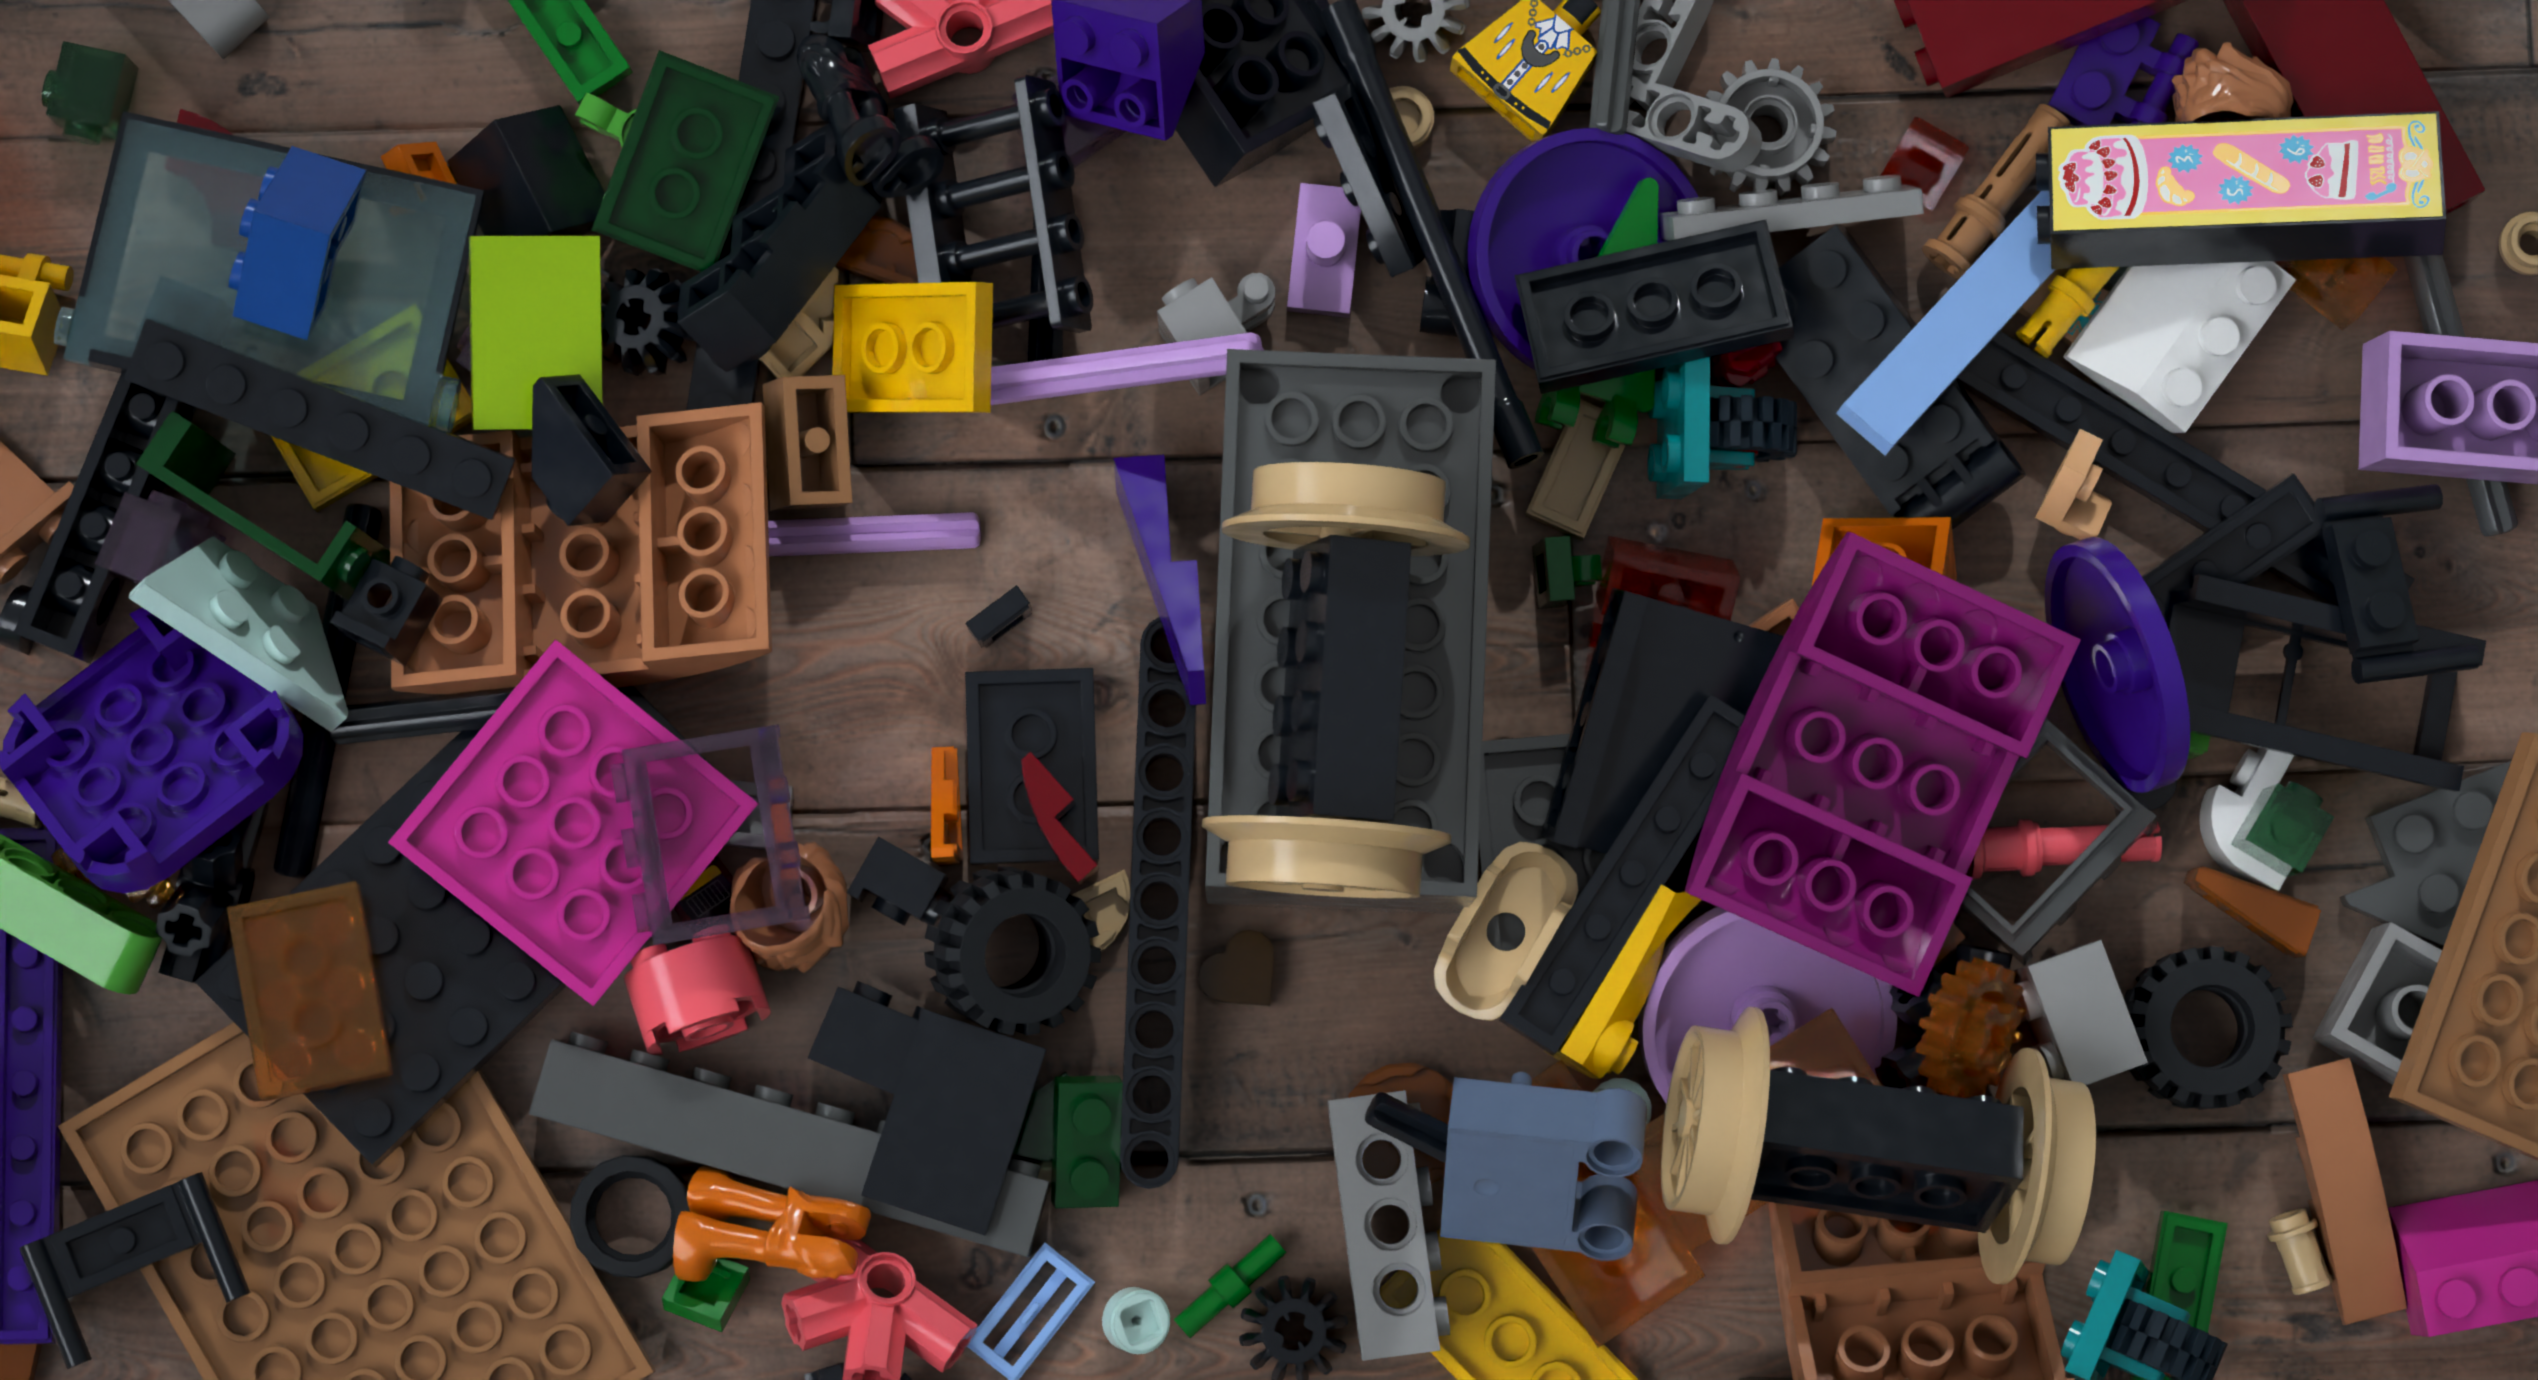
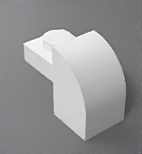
[2199,748,2309,892]

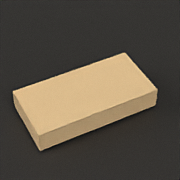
[1525,399,1625,541]

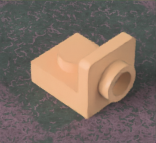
[2035,429,2112,540]

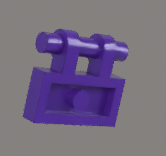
[2047,17,2199,126]

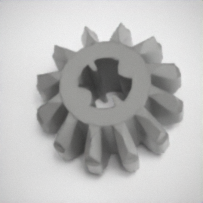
[1362,0,1470,62]

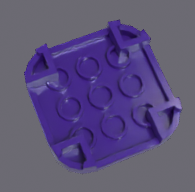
[0,607,303,894]

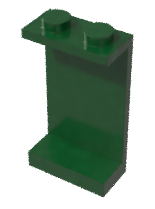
[136,410,390,601]

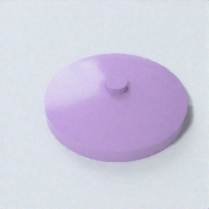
[1638,907,1897,1103]

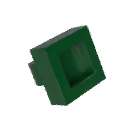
[1532,536,1602,609]

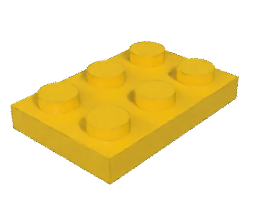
[832,282,993,413]

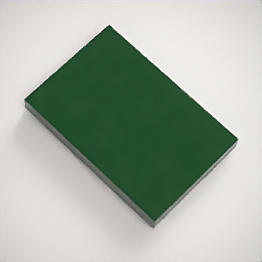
[592,50,779,272]

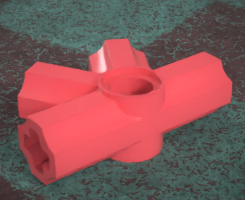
[868,0,1054,99]
[781,1236,978,1380]

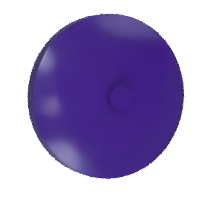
[1468,128,1698,371]
[2045,537,2190,793]

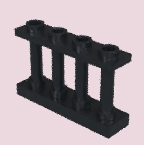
[893,75,1093,333]

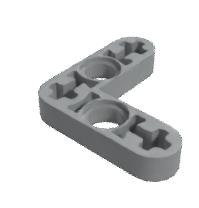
[1625,0,1762,172]

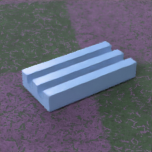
[967,1242,1095,1380]

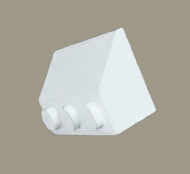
[2063,261,2296,433]

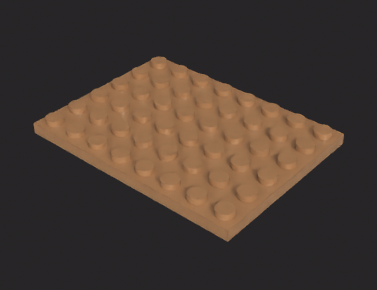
[58,1022,656,1380]

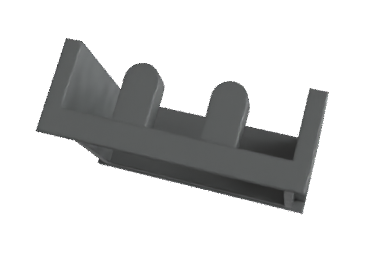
[1960,717,2157,966]

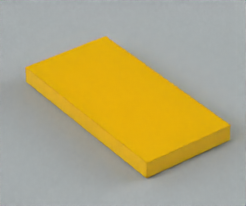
[1380,1227,1639,1380]

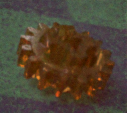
[1916,957,2026,1098]

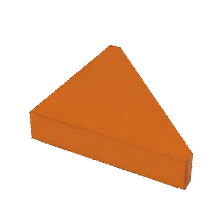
[931,746,963,866]

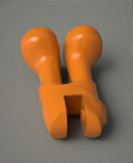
[673,1165,871,1282]

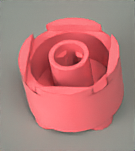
[624,924,771,1055]

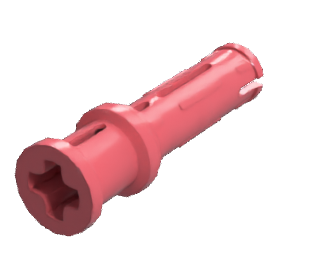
[1966,819,2162,880]

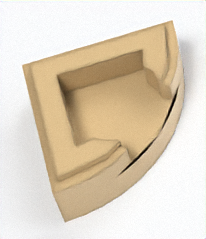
[1072,869,1131,952]

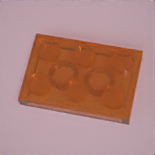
[227,881,394,1102]

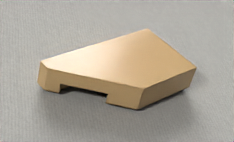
[759,267,839,379]

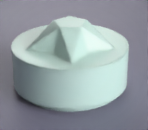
[1102,1287,1170,1354]

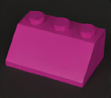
[2388,1180,2538,1337]

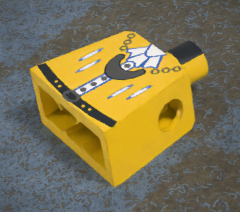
[1450,0,1601,143]

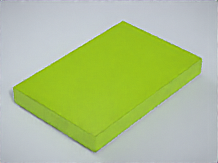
[469,236,603,430]

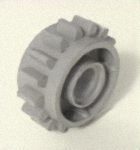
[1705,58,1837,198]

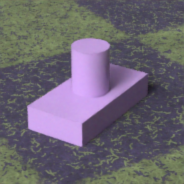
[1287,183,1361,318]

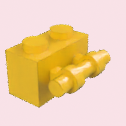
[0,253,74,376]

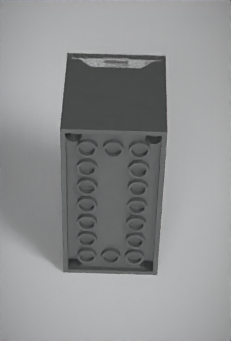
[1205,349,1496,915]

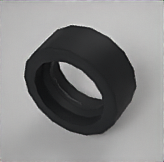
[569,1155,690,1278]

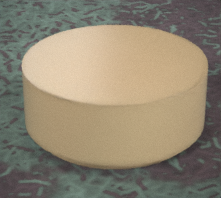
[1390,86,1434,150]

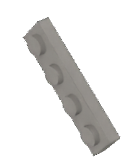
[1659,175,1924,241]

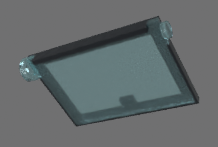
[54,111,485,433]

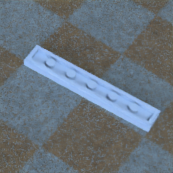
[1836,191,2056,456]

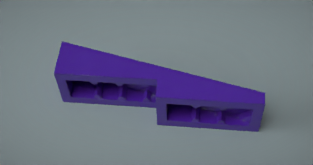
[1113,454,1206,705]

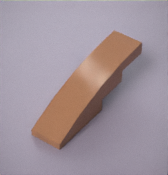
[2283,1057,2407,1325]

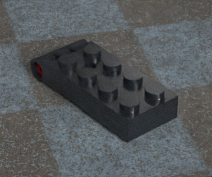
[1775,225,2026,530]

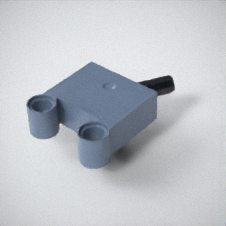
[1365,1072,1647,1261]

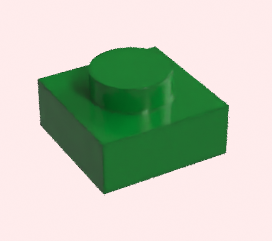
[662,1258,750,1332]

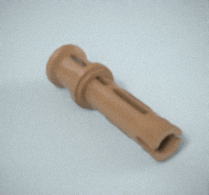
[1922,104,2072,280]

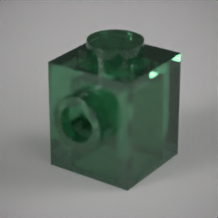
[42,41,139,145]
[2231,781,2334,877]

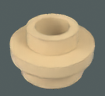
[2499,212,2538,276]

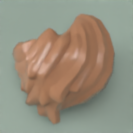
[2172,42,2293,122]
[730,842,849,973]

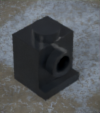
[330,556,443,666]
[846,836,952,926]

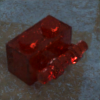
[1588,536,1741,648]

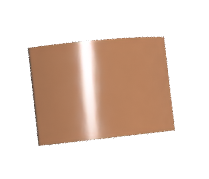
[390,402,772,695]
[1768,1202,2075,1380]

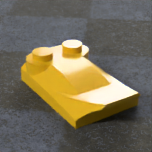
[1544,884,1701,1079]

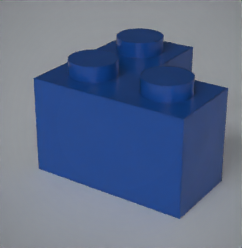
[228,146,366,340]

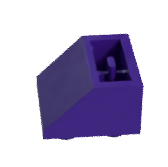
[1051,0,1205,141]

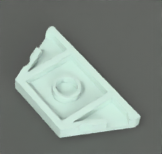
[129,536,348,732]

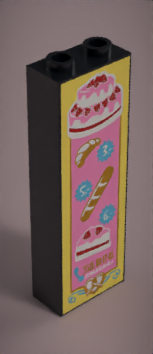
[2036,111,2446,269]

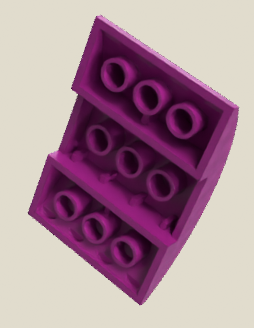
[1685,532,2081,997]

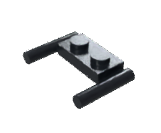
[2314,484,2480,684]
[19,1172,251,1369]

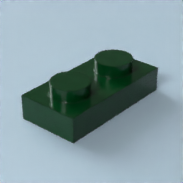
[1051,1075,1123,1208]

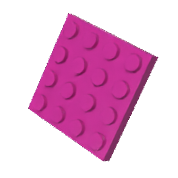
[388,639,759,1006]

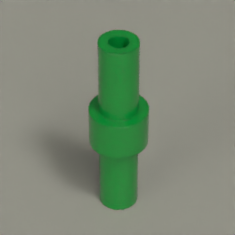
[1173,1234,1287,1338]

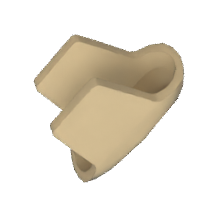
[1434,841,1578,1021]

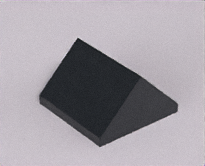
[447,105,605,236]

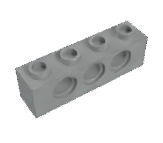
[1327,1090,1450,1361]

